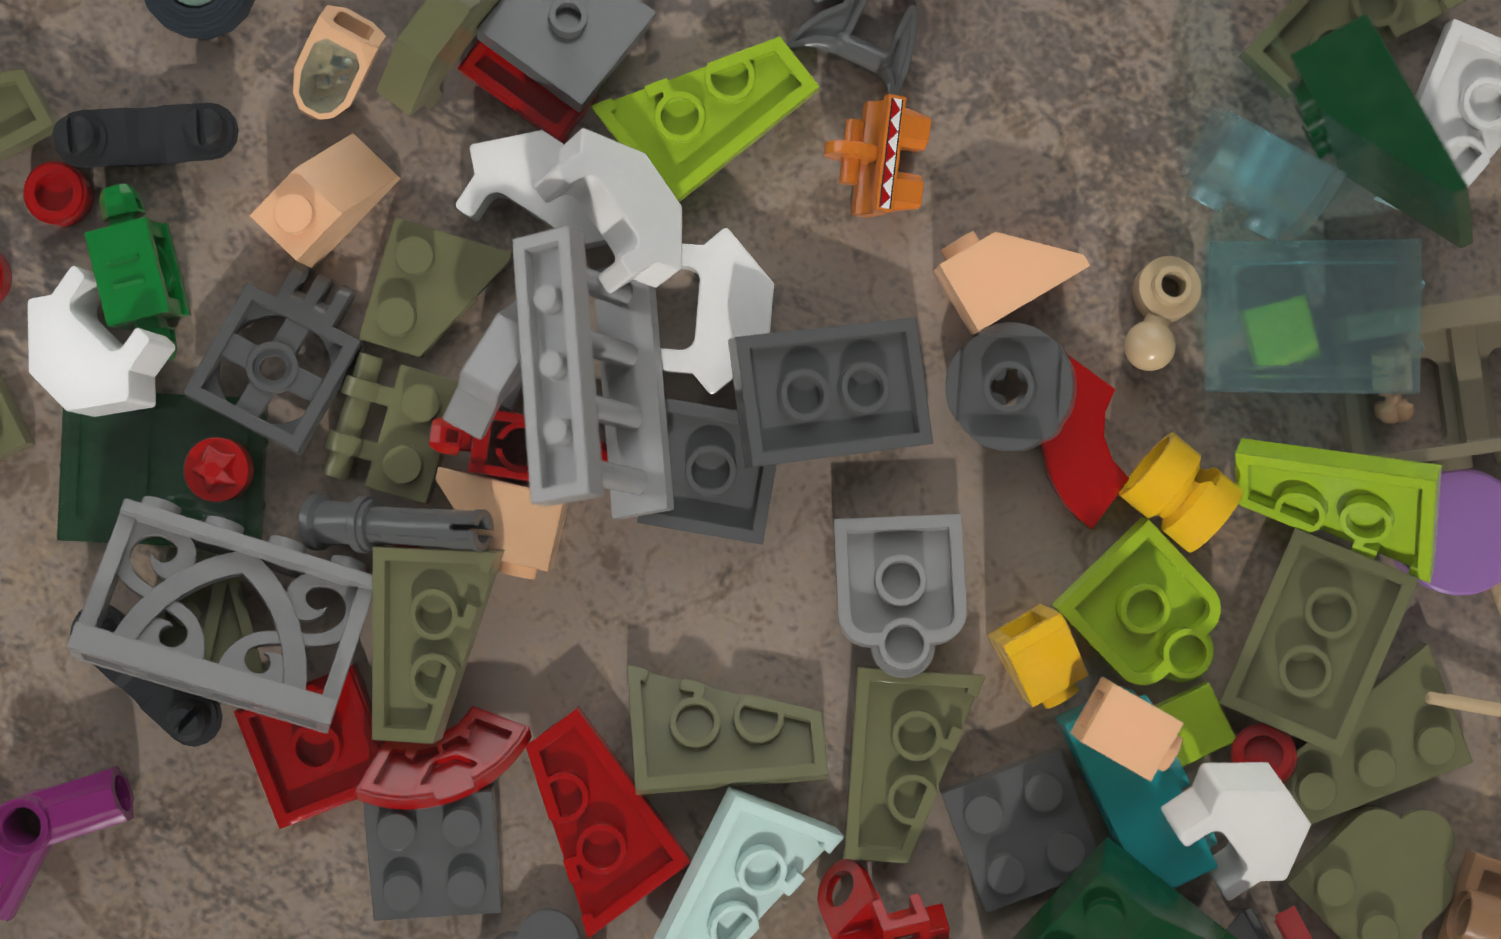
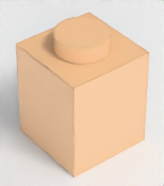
[1070,677,1184,781]

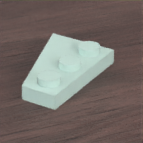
[653,786,845,939]

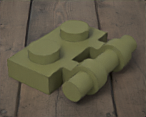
[323,352,458,504]

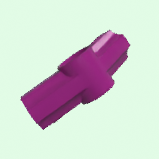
[0,766,134,922]

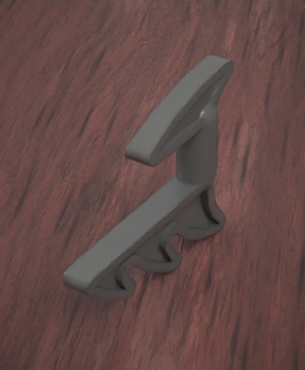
[787,0,918,96]

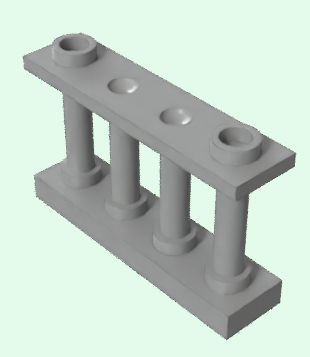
[512,225,674,520]

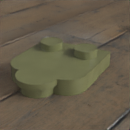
[1283,805,1455,939]

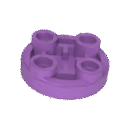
[1393,468,1501,595]

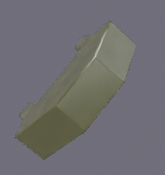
[376,0,501,116]

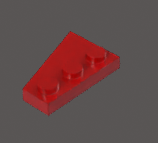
[525,706,691,938]

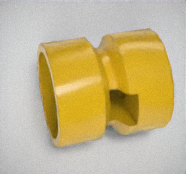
[1119,432,1243,553]

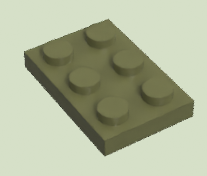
[1219,528,1420,757]

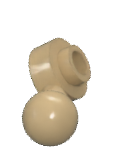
[1124,256,1201,371]

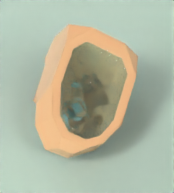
[293,5,386,120]

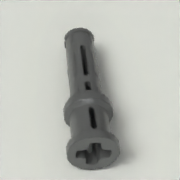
[298,494,494,553]

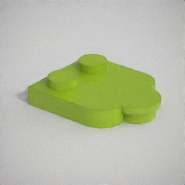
[1051,517,1221,685]

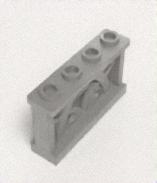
[66,496,373,734]

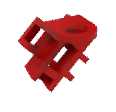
[817,859,950,939]

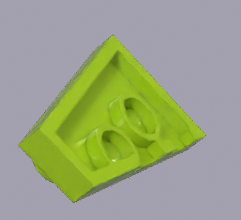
[590,36,820,202]
[1235,438,1442,583]

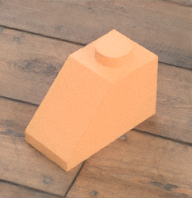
[250,133,401,269]
[933,231,1090,336]
[435,467,569,580]

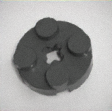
[945,322,1077,452]

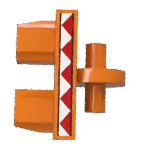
[823,94,931,218]

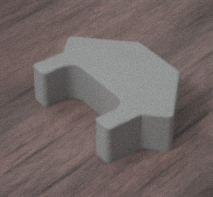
[443,299,523,440]

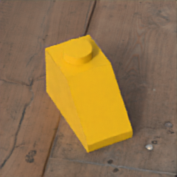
[987,604,1089,709]

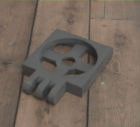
[183,262,363,456]

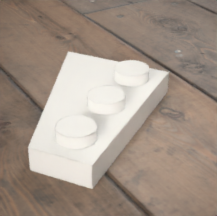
[1373,19,1501,209]

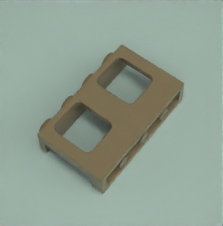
[1326,294,1501,472]

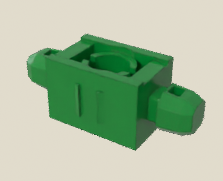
[84,184,191,361]

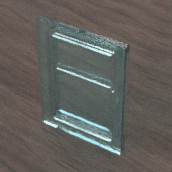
[1204,239,1425,394]

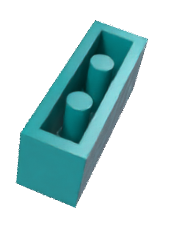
[1054,685,1218,888]

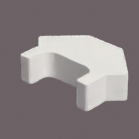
[535,128,682,293]
[456,130,608,249]
[661,228,774,395]
[28,266,175,417]
[1161,762,1311,901]

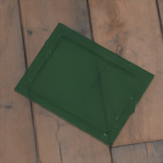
[57,393,269,546]

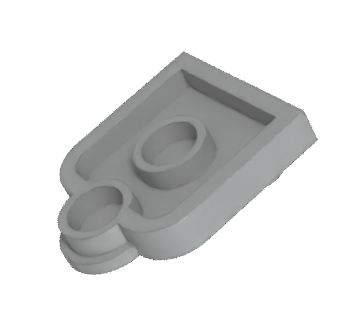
[833,514,967,678]

